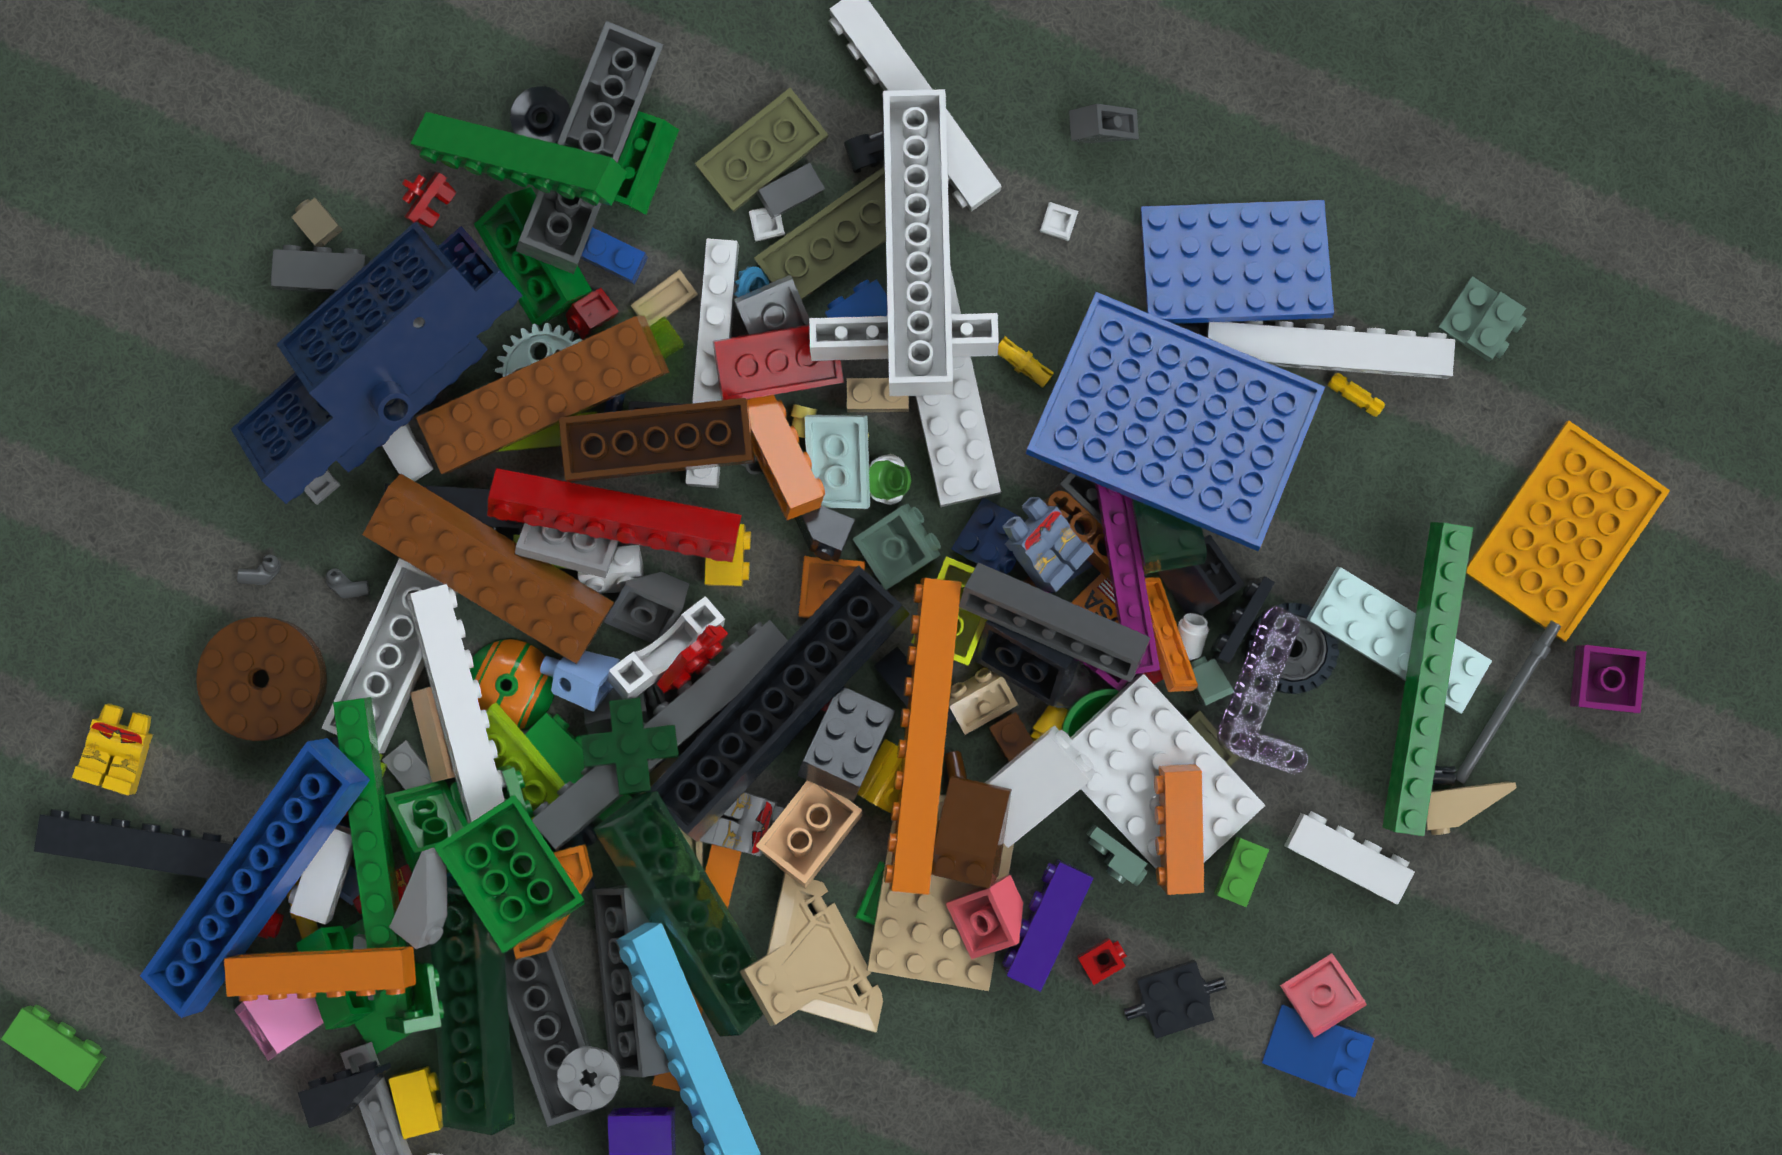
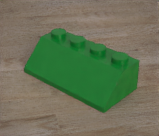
[474,187,593,326]

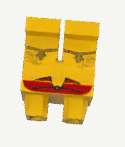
[72,704,153,796]

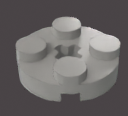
[557,1046,621,1110]

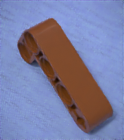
[1043,491,1162,583]

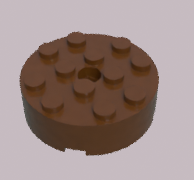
[196,617,327,741]

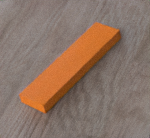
[1145,577,1198,692]

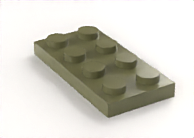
[695,88,829,213]

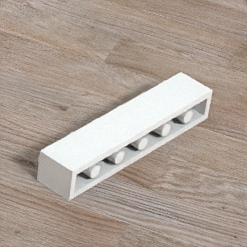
[809,313,999,361]

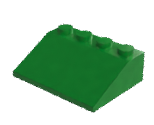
[434,794,584,954]

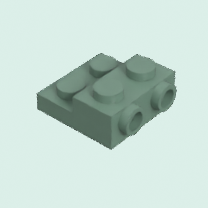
[1438,276,1526,362]
[853,504,941,590]
[1086,824,1148,886]

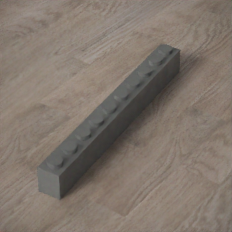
[532,620,788,852]

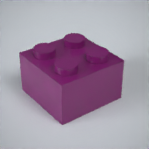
[1570,645,1647,713]

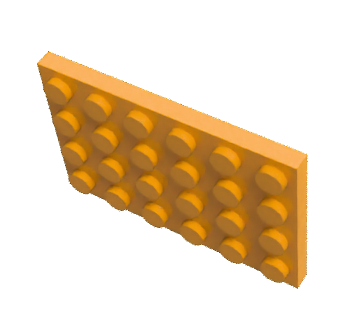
[1466,421,1670,642]

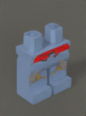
[1003,497,1094,592]

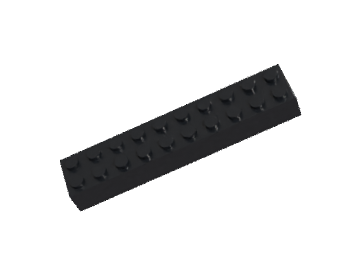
[645,566,910,842]

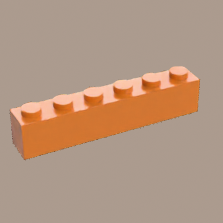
[224,946,416,1001]

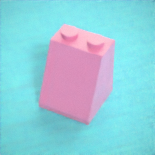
[234,994,324,1061]

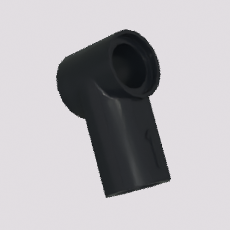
[844,131,885,173]

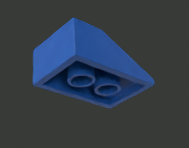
[1262,1004,1375,1098]

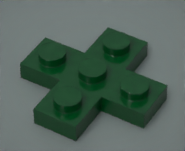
[581,697,679,795]

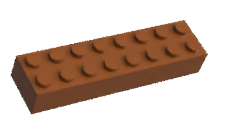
[416,315,669,474]
[362,473,614,664]

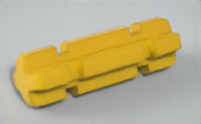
[1328,373,1385,417]

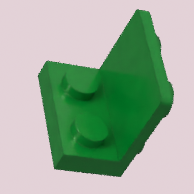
[385,961,444,1034]

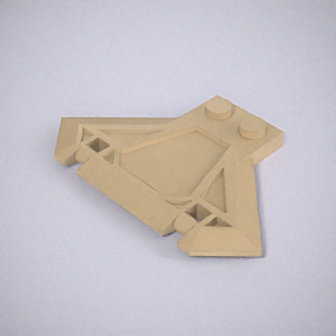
[740,872,883,1033]

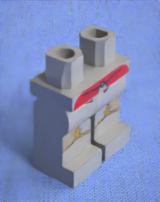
[700,792,785,857]

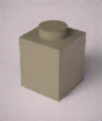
[292,198,343,247]

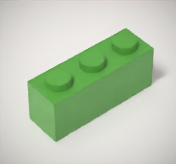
[1,1005,106,1091]

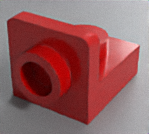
[565,287,619,339]

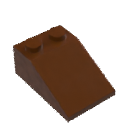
[931,776,1012,889]

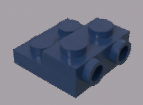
[951,497,1026,574]

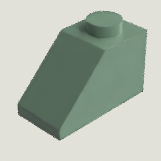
[1190,656,1234,705]

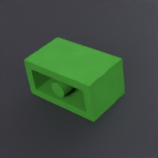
[1214,836,1269,907]

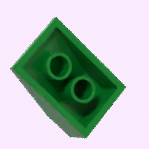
[385,780,468,873]

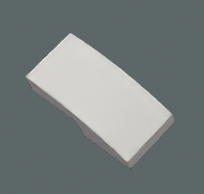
[382,424,433,481]

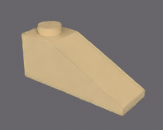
[1425,781,1516,835]

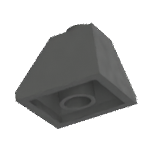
[604,572,689,643]

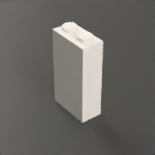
[985,725,1095,848]

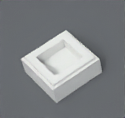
[1040,202,1078,241]
[749,208,785,242]

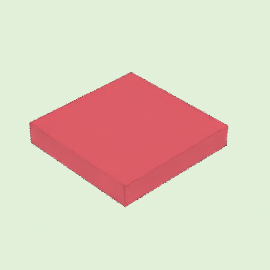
[1280,953,1367,1038]

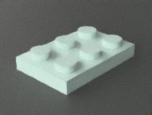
[805,415,870,509]

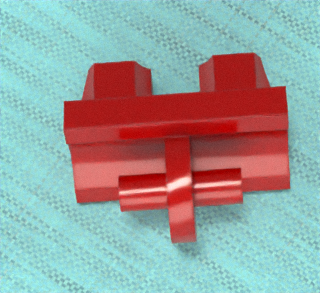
[402,172,456,228]

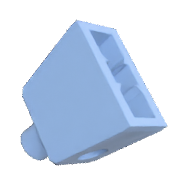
[540,651,620,712]

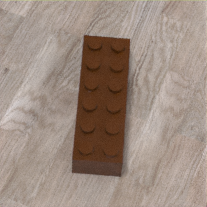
[559,398,755,483]

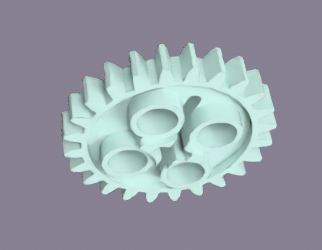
[495,323,583,377]

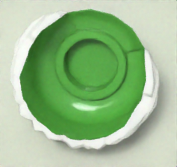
[869,454,911,505]

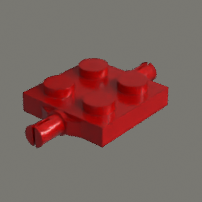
[657,625,728,693]

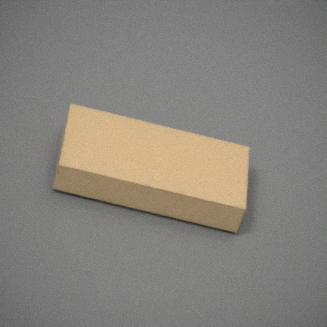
[631,269,698,329]

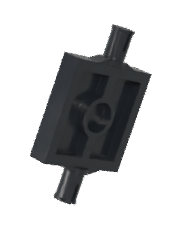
[1123,959,1227,1039]

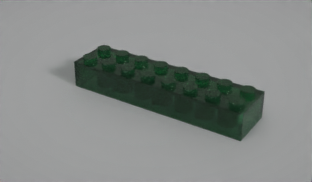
[593,791,764,1037]
[431,876,515,1135]

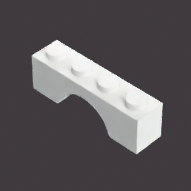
[608,596,725,699]

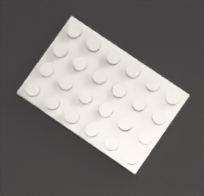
[1070,673,1265,869]

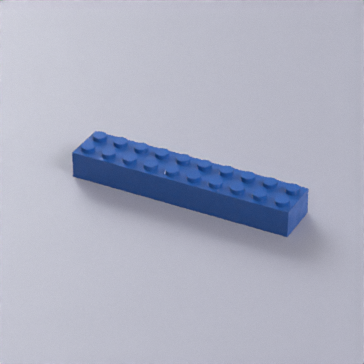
[140,738,370,1018]

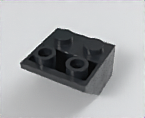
[1156,534,1245,615]

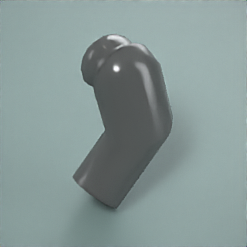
[326,568,370,599]

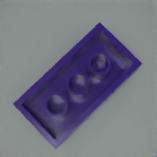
[1002,859,1094,992]

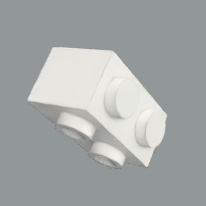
[578,545,644,594]

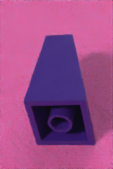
[608,1107,676,1155]

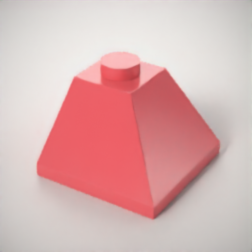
[946,875,1023,960]

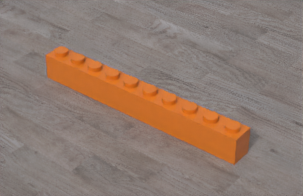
[884,578,962,895]

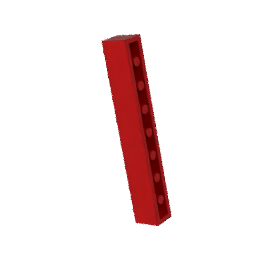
[487,468,742,563]

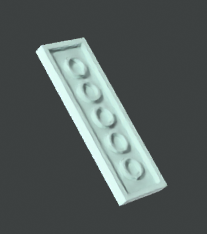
[1306,567,1492,714]

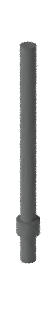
[1455,620,1562,784]

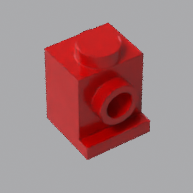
[1077,938,1127,985]

